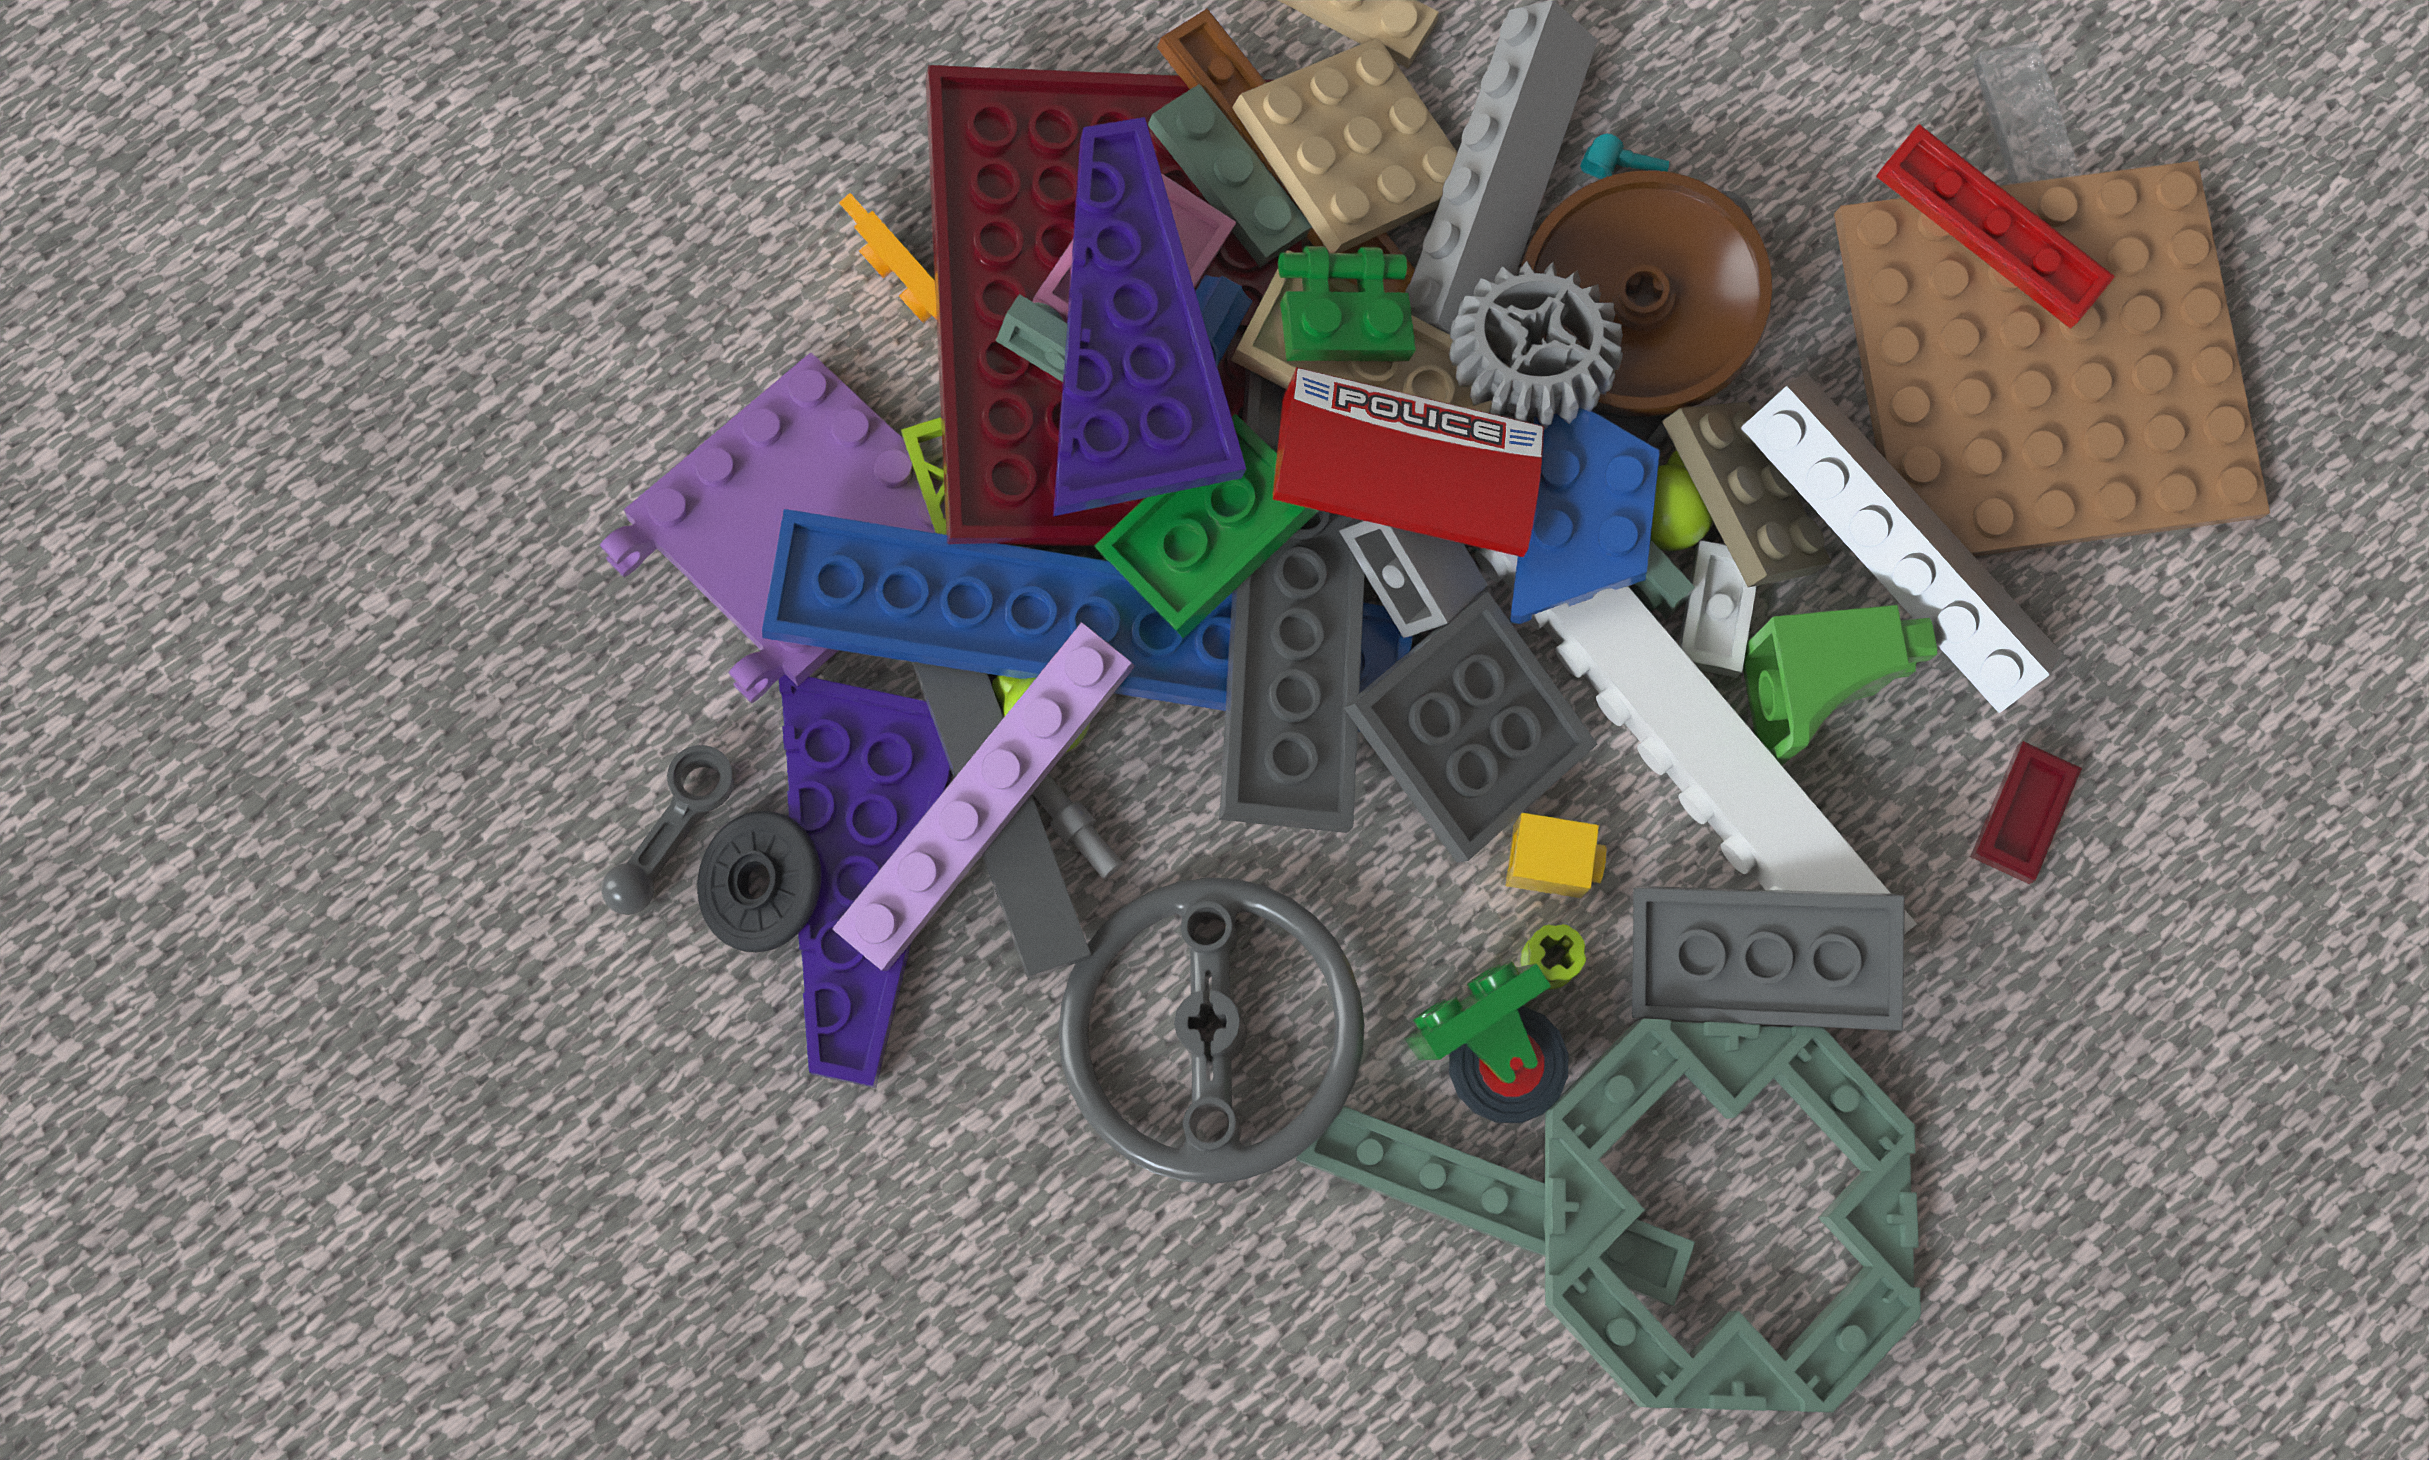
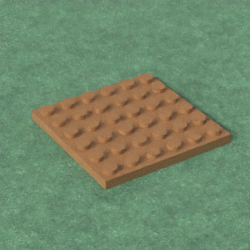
[1834,161,2270,557]

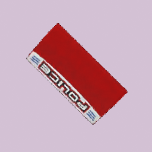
[1272,367,1544,557]

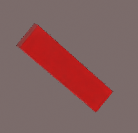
[1876,124,2115,329]

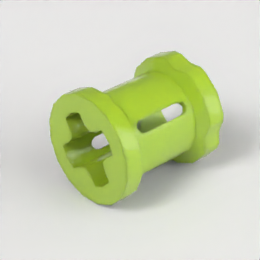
[1520,924,1586,990]

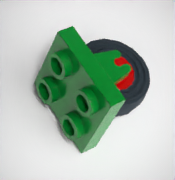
[1404,961,1568,1123]

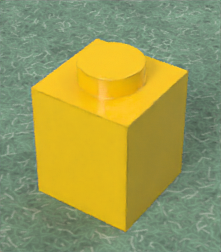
[1505,813,1607,898]

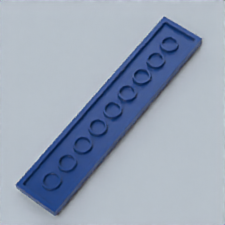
[762,509,1412,732]

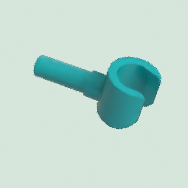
[1580,133,1669,179]

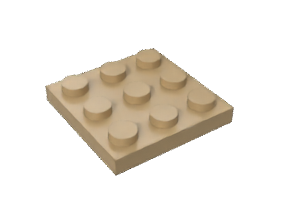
[1232,37,1457,253]

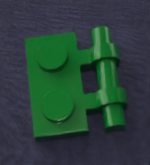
[1278,246,1416,361]

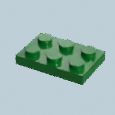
[1095,414,1319,638]

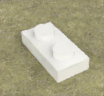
[1678,540,1757,678]

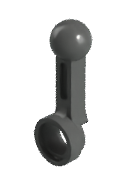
[601,745,734,915]

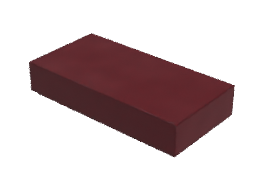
[1970,741,2082,884]

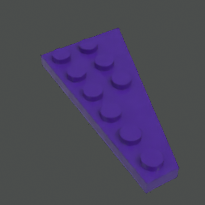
[779,674,952,1088]

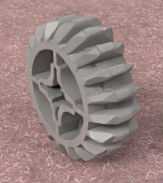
[1449,261,1623,430]

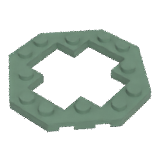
[1545,1019,1921,1412]

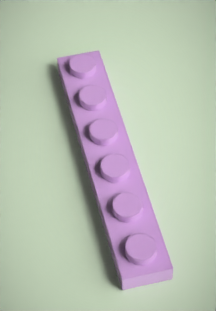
[832,622,1135,971]

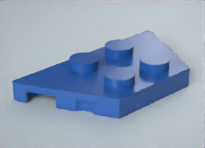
[1511,408,1660,624]

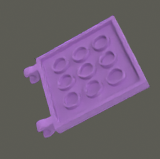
[600,352,946,704]

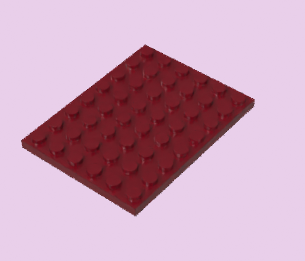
[926,65,1302,546]

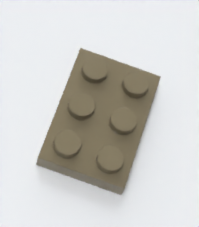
[1662,401,1832,588]

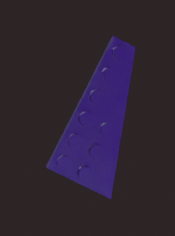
[1053,117,1246,516]

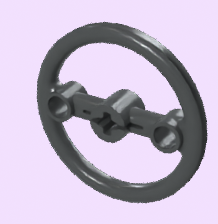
[1058,877,1365,1184]

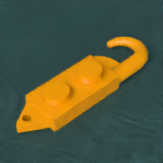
[839,193,937,324]

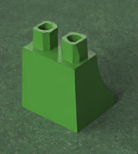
[1743,605,1937,766]

